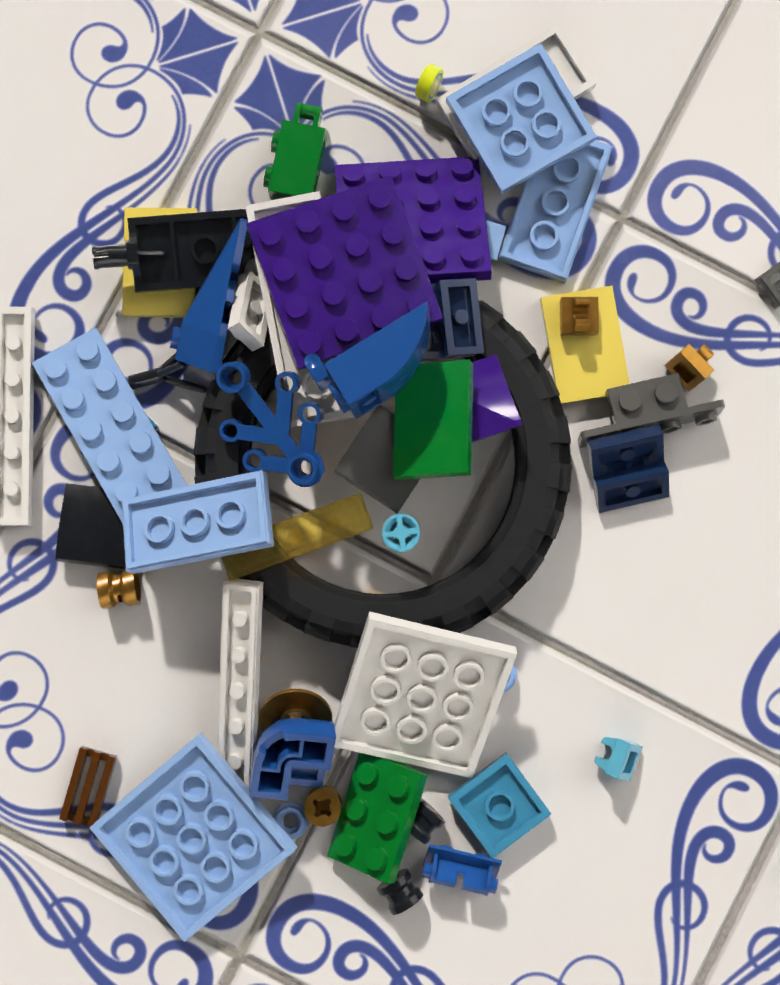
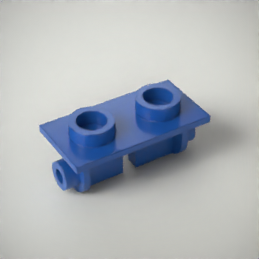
[422,844,502,896]

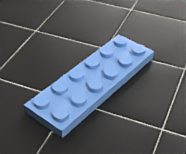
[32,327,188,523]

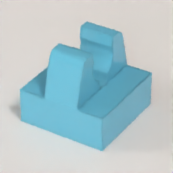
[594,737,643,781]

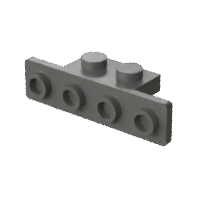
[577,373,725,448]

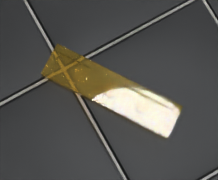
[221,493,374,581]

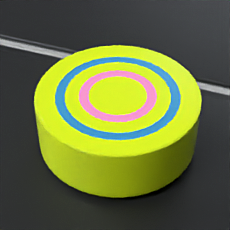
[415,64,444,103]

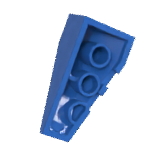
[170,218,248,374]

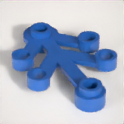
[216,361,325,487]

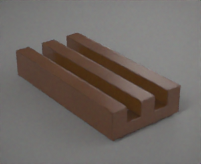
[59,746,117,828]

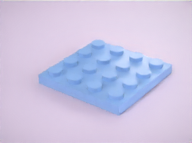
[89,732,298,942]

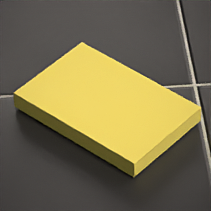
[122,207,198,318]
[540,286,630,404]

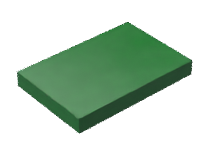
[393,359,473,480]

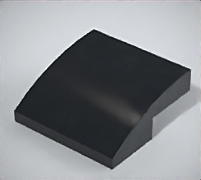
[55,483,126,569]

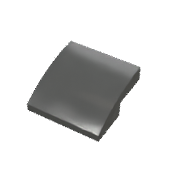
[334,405,420,514]

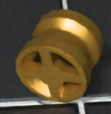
[304,785,342,827]

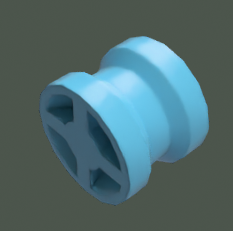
[382,513,420,552]

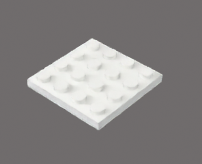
[334,612,517,778]

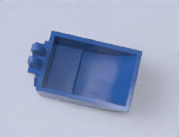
[304,301,430,419]

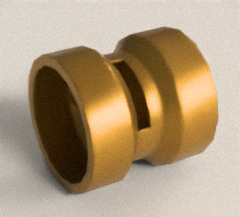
[97,569,141,609]

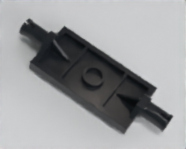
[92,209,255,293]

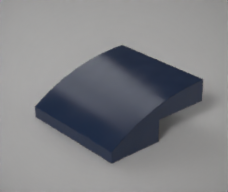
[422,278,484,362]
[587,425,670,513]

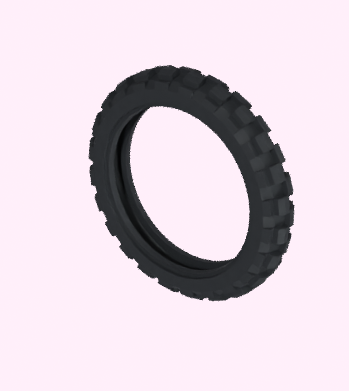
[193,283,572,648]

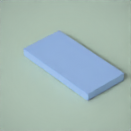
[497,140,613,283]
[122,470,274,574]

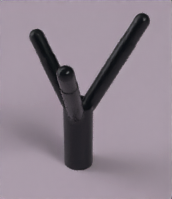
[128,353,207,393]

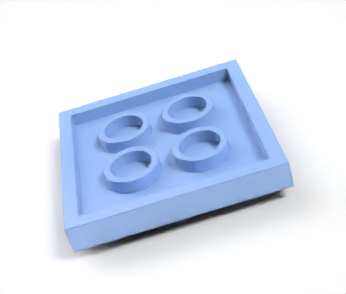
[446,43,597,195]

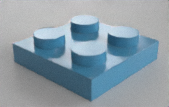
[448,752,551,858]

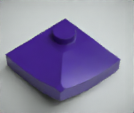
[472,354,522,443]

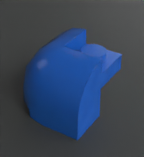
[249,718,336,800]

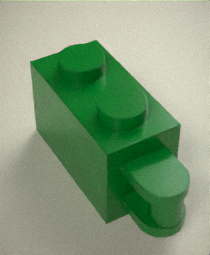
[263,102,327,200]

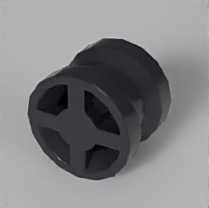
[410,798,446,845]
[377,868,423,915]

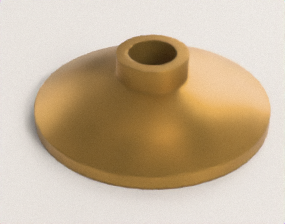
[258,689,332,733]

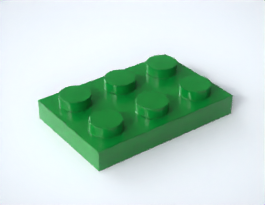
[327,753,428,884]

